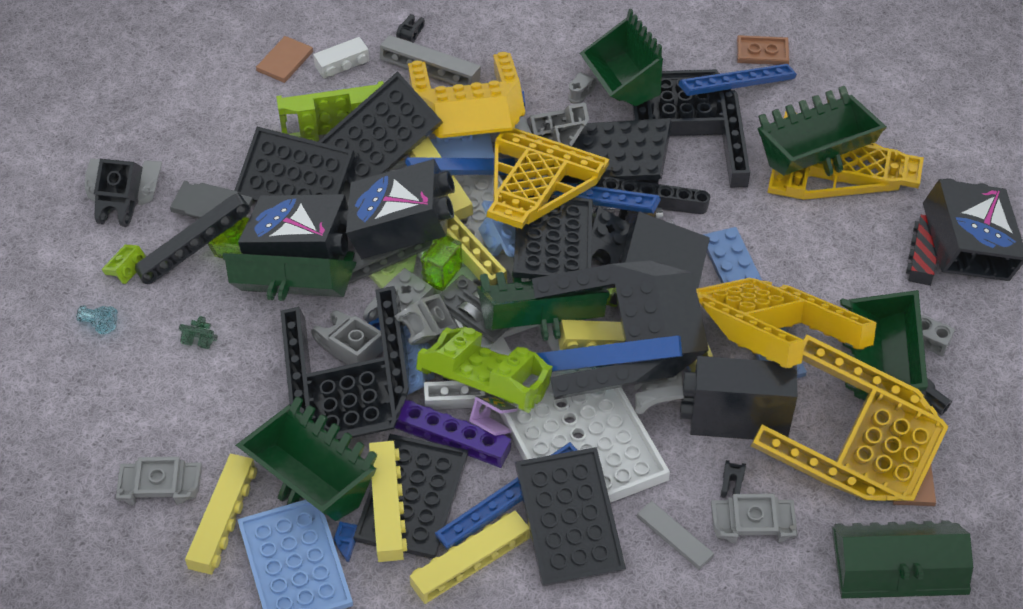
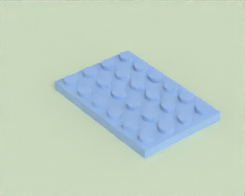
[237,500,353,609]

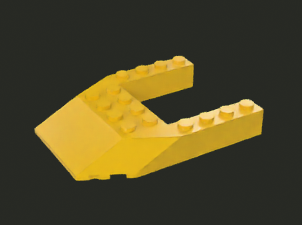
[408,52,525,138]
[696,278,876,368]
[751,334,948,501]

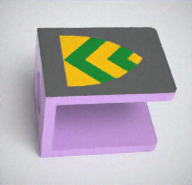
[469,395,518,435]

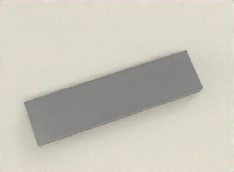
[637,501,714,570]

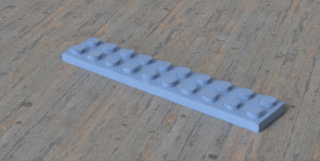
[703,227,807,378]

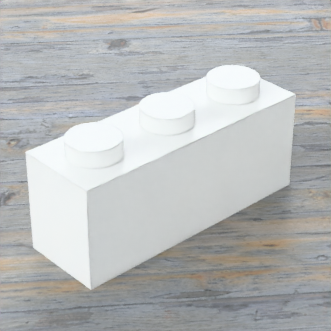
[313,37,369,79]
[424,381,485,410]

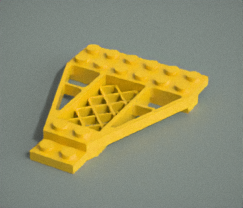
[767,111,924,200]
[486,128,610,229]

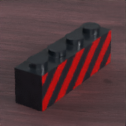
[906,214,937,286]

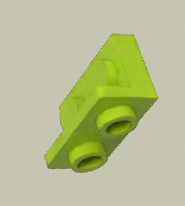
[101,244,146,284]

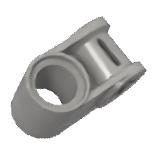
[568,72,597,104]

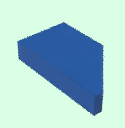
[334,521,357,562]

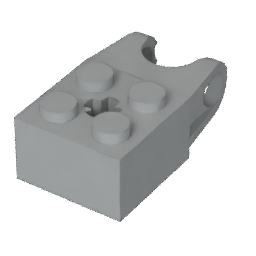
[363,268,434,327]
[395,294,457,345]
[311,310,383,365]

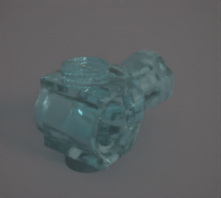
[76,305,118,334]

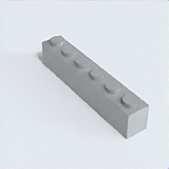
[380,35,481,86]

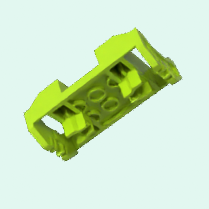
[276,81,384,142]
[416,327,553,413]

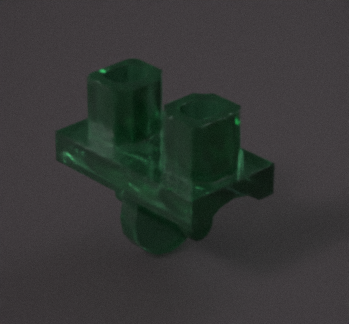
[179,316,218,349]

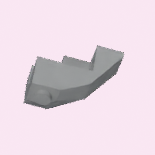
[527,102,589,146]

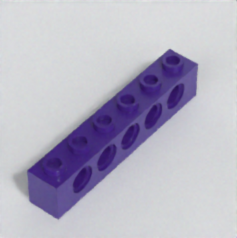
[395,400,511,468]

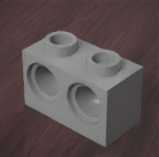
[921,315,955,356]

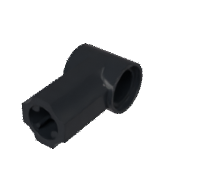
[922,378,952,415]

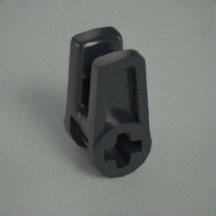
[396,14,425,43]
[720,460,746,498]

